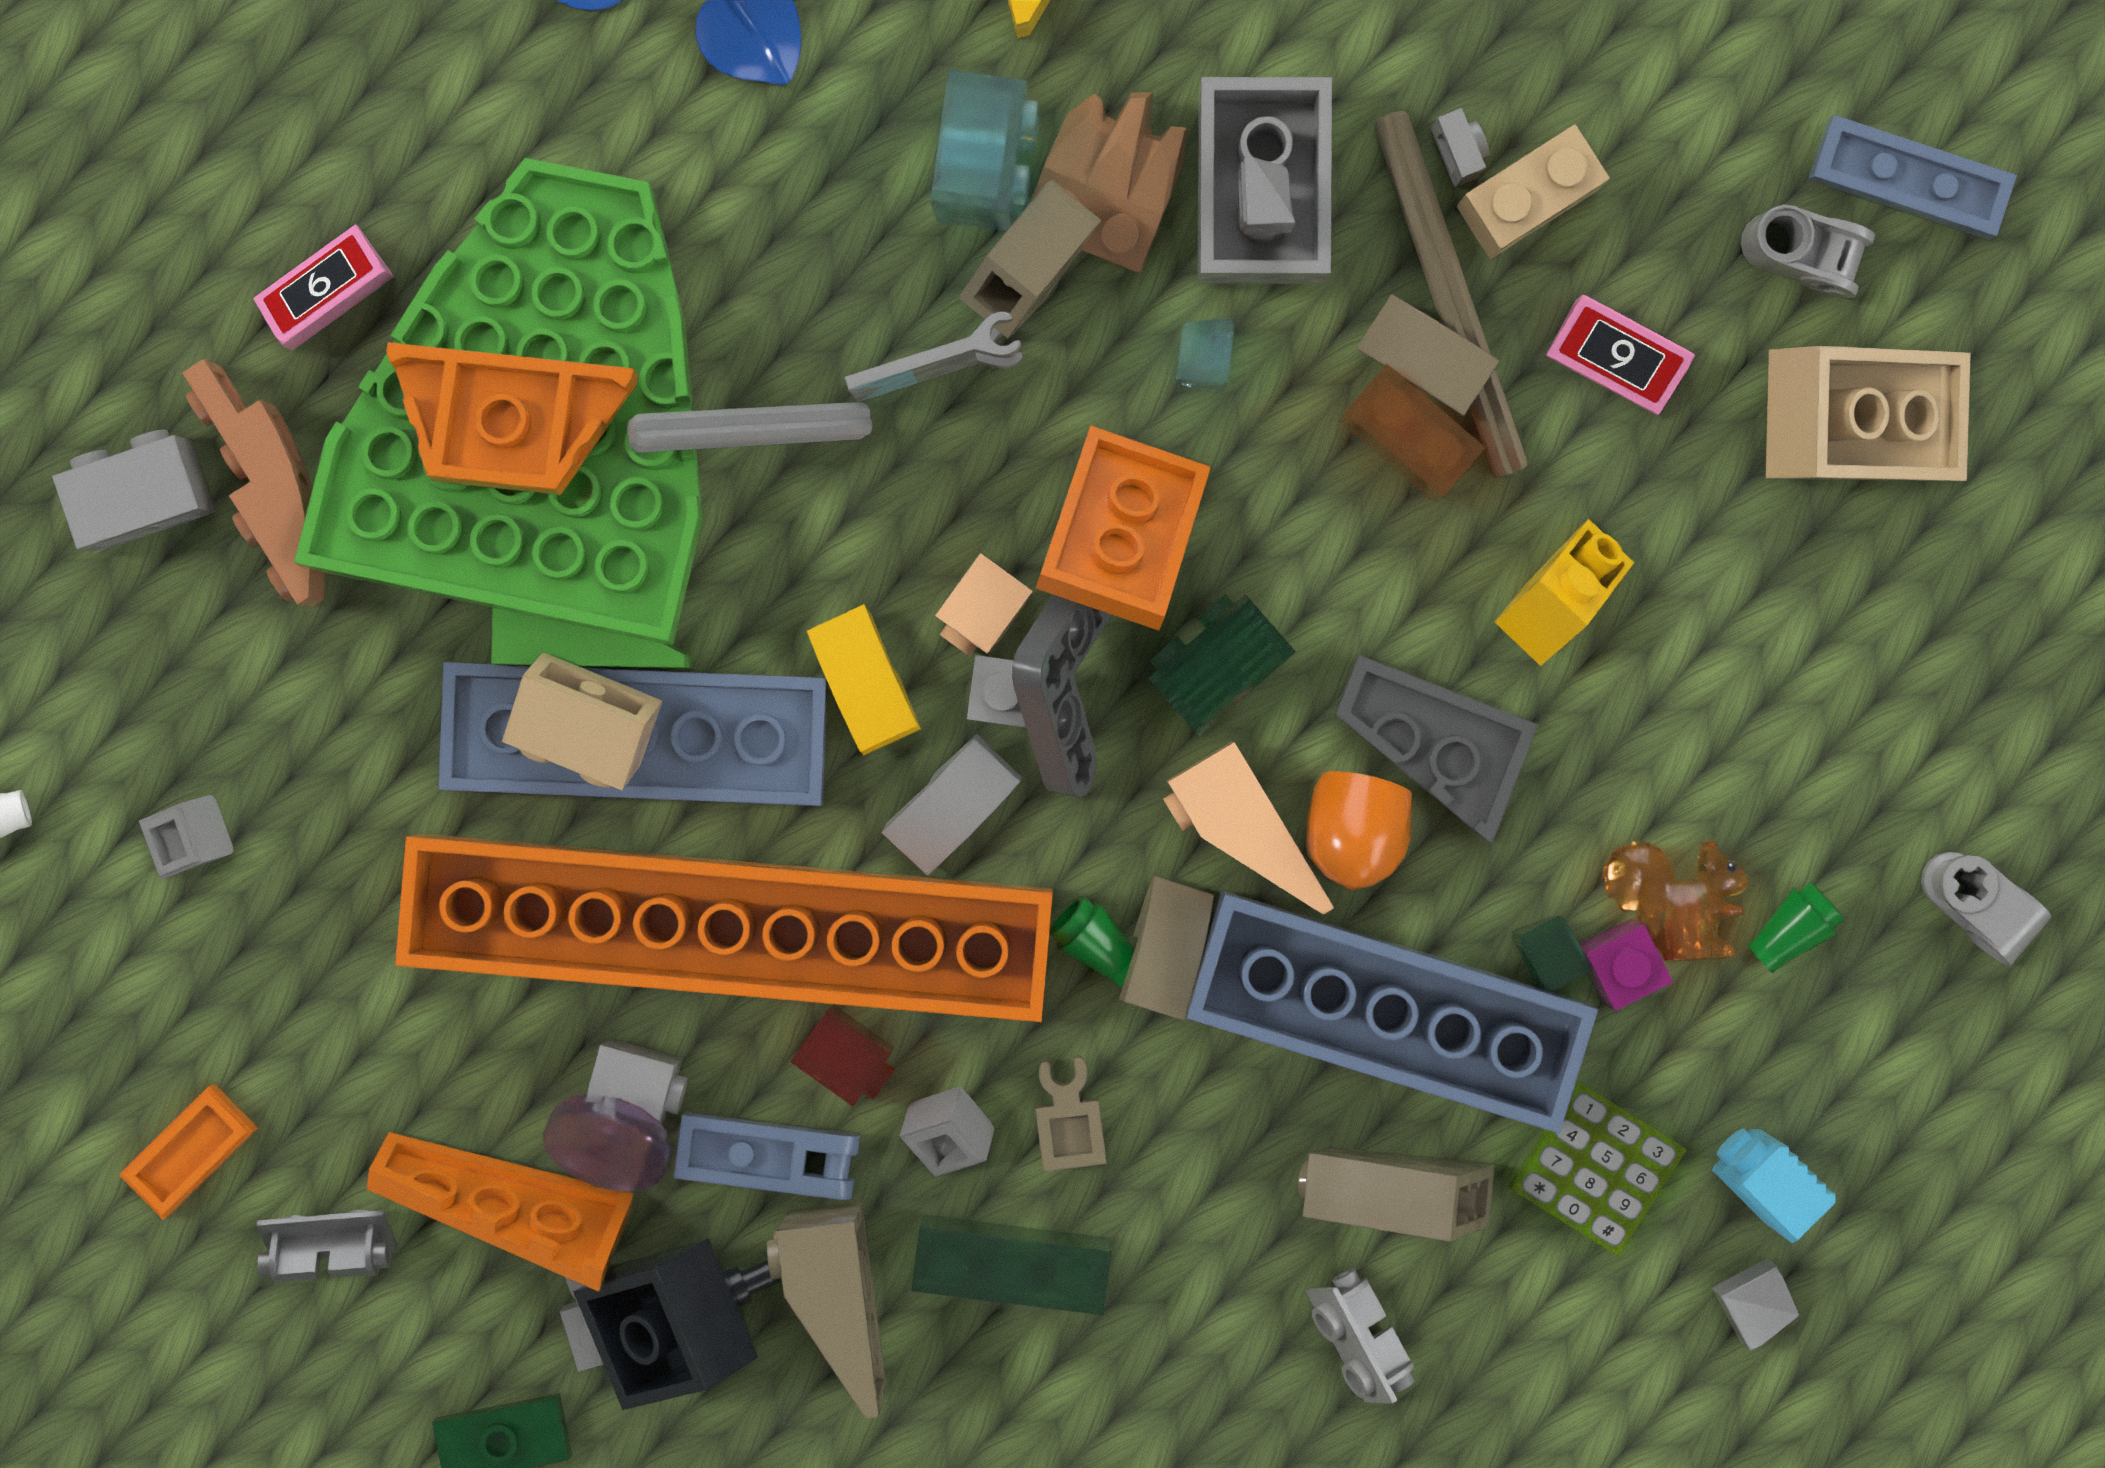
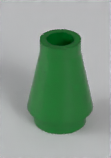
[1747,881,1845,973]
[1049,896,1134,987]

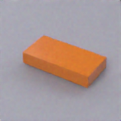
[119,1083,259,1220]

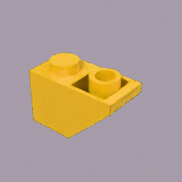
[1495,519,1635,666]

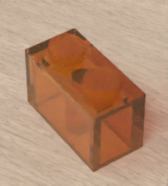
[1339,364,1485,502]

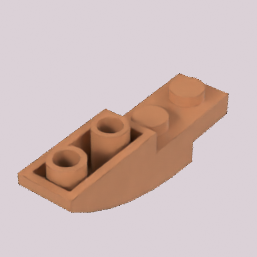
[182,359,325,607]

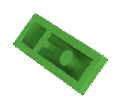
[491,608,693,669]

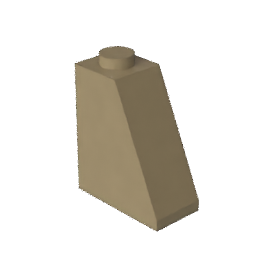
[1298,1147,1495,1242]

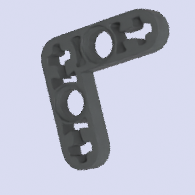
[1012,595,1112,797]

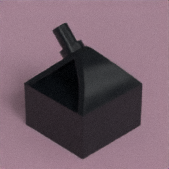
[573,1238,781,1410]

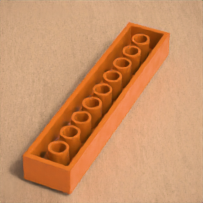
[395,833,1053,1022]

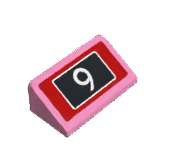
[253,224,395,351]
[1546,295,1695,416]

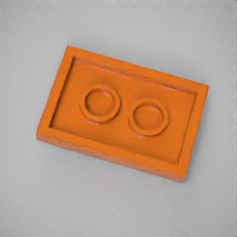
[1035,425,1211,631]

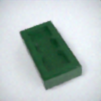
[432,1393,572,1468]

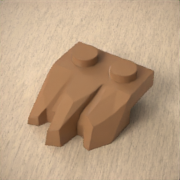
[1030,92,1187,273]

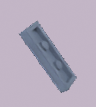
[1808,115,2017,240]

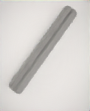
[627,402,872,452]

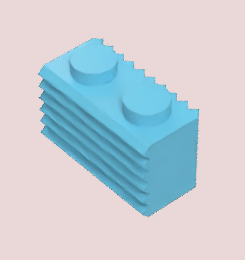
[1712,1129,1835,1243]

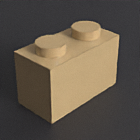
[1456,124,1610,260]
[502,652,663,791]

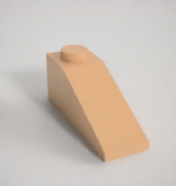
[1163,741,1334,914]

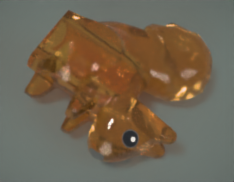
[1602,839,1748,962]

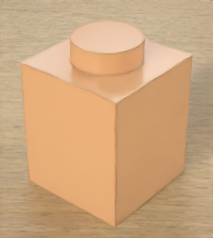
[935,553,1034,657]

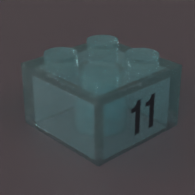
[930,70,1039,231]

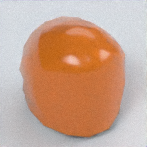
[1306,771,1413,890]

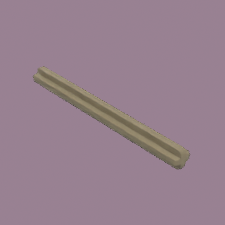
[1374,111,1527,477]

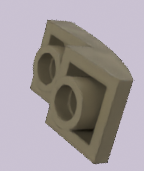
[1356,294,1500,417]
[1119,875,1214,1020]

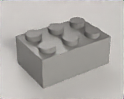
[1198,77,1332,284]

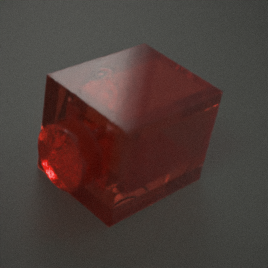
[791,1004,895,1107]

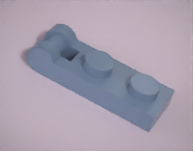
[674,1112,860,1200]

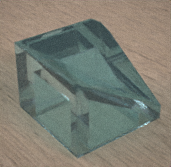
[1176,318,1235,390]

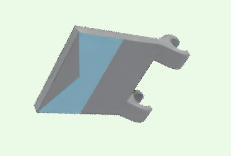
[845,312,1023,402]

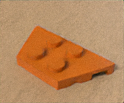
[386,342,638,495]

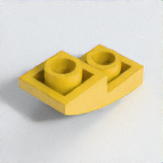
[807,604,921,756]

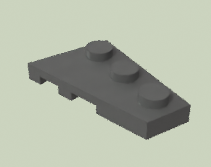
[1334,655,1538,844]

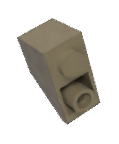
[958,179,1101,339]

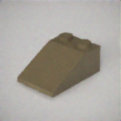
[767,1201,887,1419]

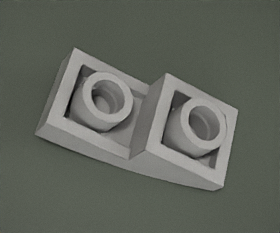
[882,734,1022,876]

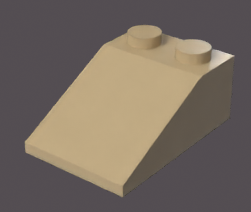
[1766,346,1971,481]

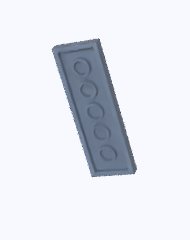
[438,662,828,806]

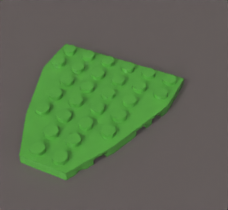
[294,158,703,645]

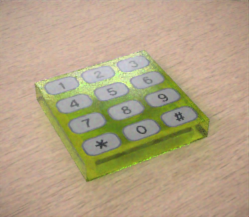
[1508,1080,1687,1257]

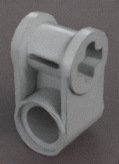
[1741,205,1876,298]
[1921,852,2052,966]

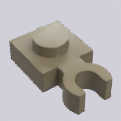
[1035,1055,1107,1172]

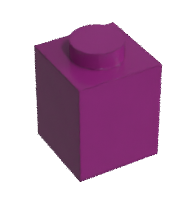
[1574,919,1673,1011]

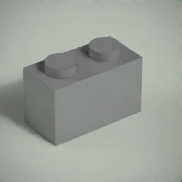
[52,429,216,552]

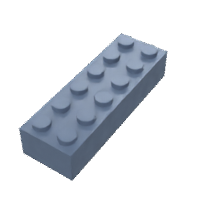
[1186,890,1598,1134]

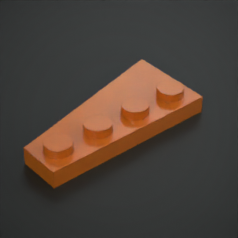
[366,1132,634,1292]

